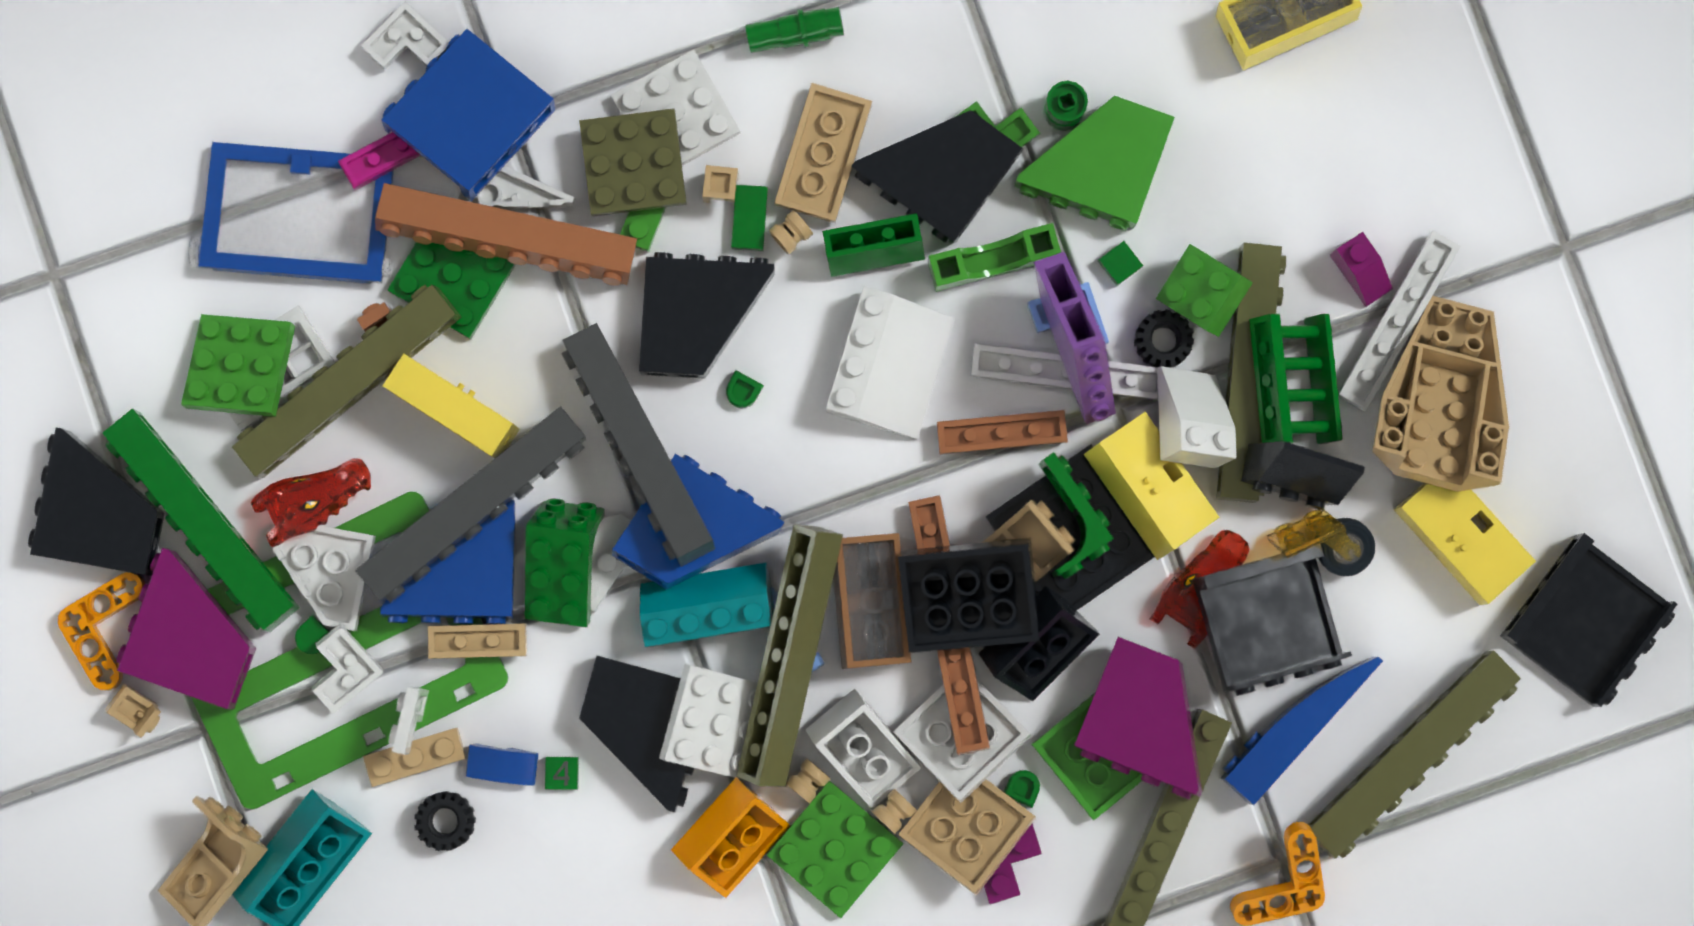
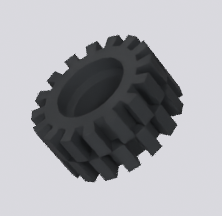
[1134,309,1194,368]
[414,791,476,851]

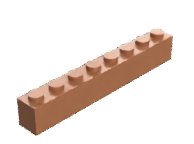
[375,183,637,286]

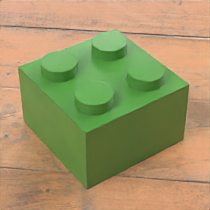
[1156,244,1253,337]

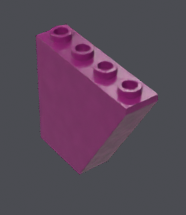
[116,548,256,709]
[1074,637,1202,800]

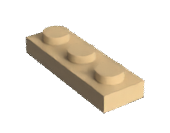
[428,624,527,659]
[363,727,467,787]

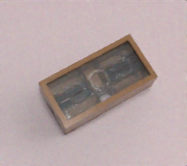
[833,533,911,669]

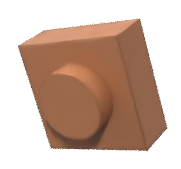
[357,302,392,332]

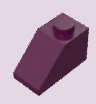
[1330,231,1393,307]

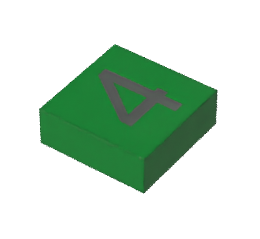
[545,757,579,790]

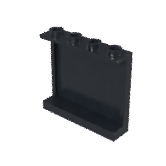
[1500,533,1678,707]
[1192,544,1352,696]

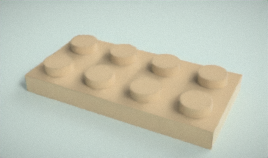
[774,83,872,223]

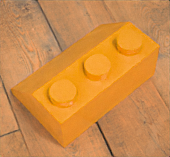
[671,777,791,898]

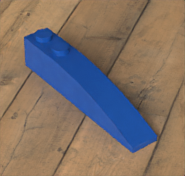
[1221,656,1383,805]

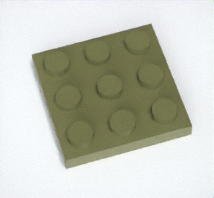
[579,108,687,217]

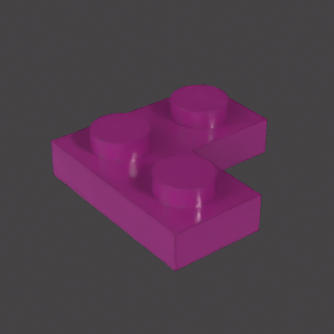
[984,823,1042,904]

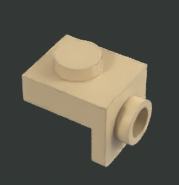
[105,683,160,738]

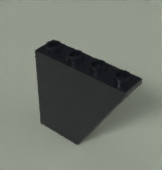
[851,110,1024,243]
[639,252,775,379]
[28,427,165,576]
[579,656,694,813]

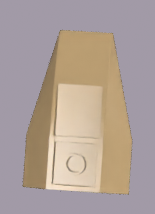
[1372,296,1509,492]

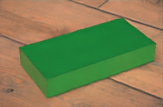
[732,185,768,251]

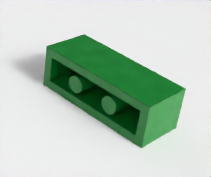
[822,213,925,277]

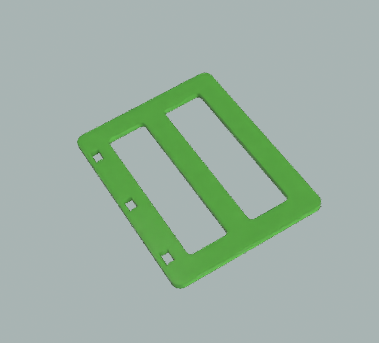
[191,492,508,809]

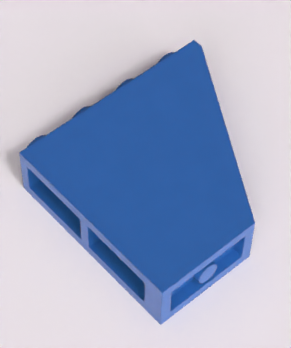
[612,454,784,590]
[380,500,516,624]

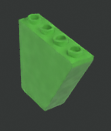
[1014,96,1175,231]

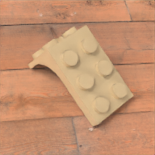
[983,499,1075,582]
[157,796,268,926]

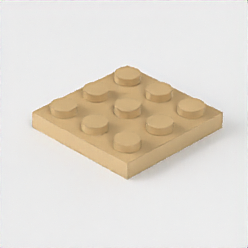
[898,779,1036,895]

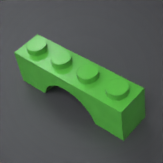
[928,223,1061,292]

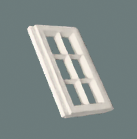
[229,305,335,431]

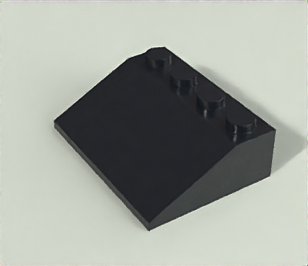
[898,538,1040,653]

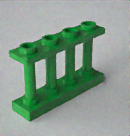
[1249,314,1343,444]

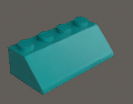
[640,562,774,647]
[232,789,372,926]

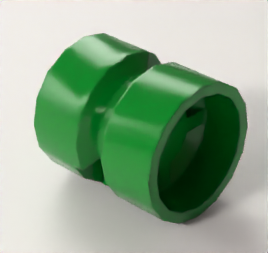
[1043,80,1088,130]

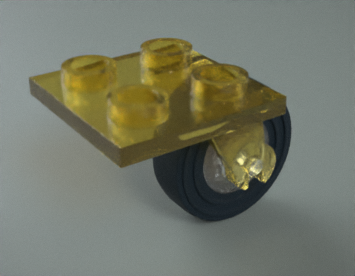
[1267,510,1375,576]

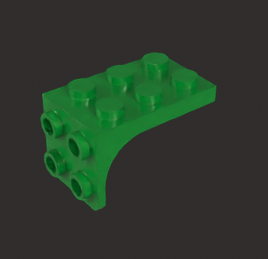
[1038,452,1113,580]
[525,498,605,627]

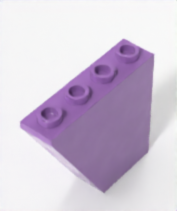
[1034,252,1116,424]

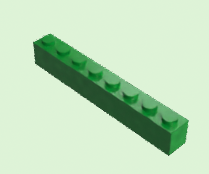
[103,408,300,632]

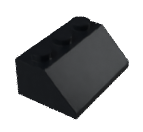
[1241,441,1365,510]
[978,586,1100,701]

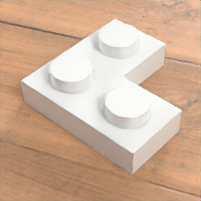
[361,1,449,70]
[312,623,384,714]
[389,687,429,755]

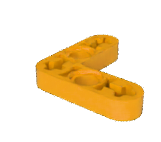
[58,572,146,690]
[1230,822,1325,926]

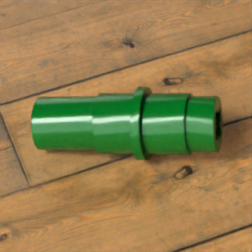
[745,7,844,53]

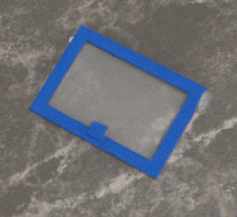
[188,142,394,284]

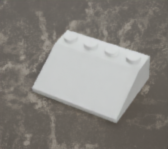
[826,286,955,440]

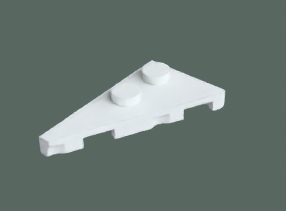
[452,166,576,209]

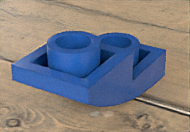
[466,743,538,786]

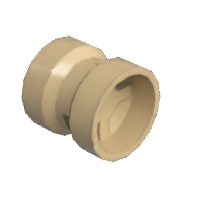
[769,210,813,255]
[786,758,831,803]
[872,789,917,834]

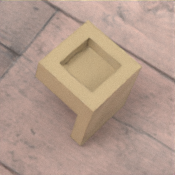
[702,165,739,203]

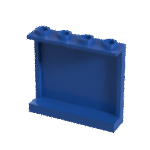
[381,29,556,202]

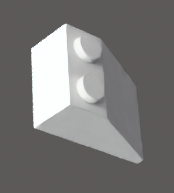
[1157,366,1237,468]
[805,688,921,809]

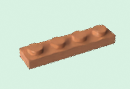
[937,410,1068,455]

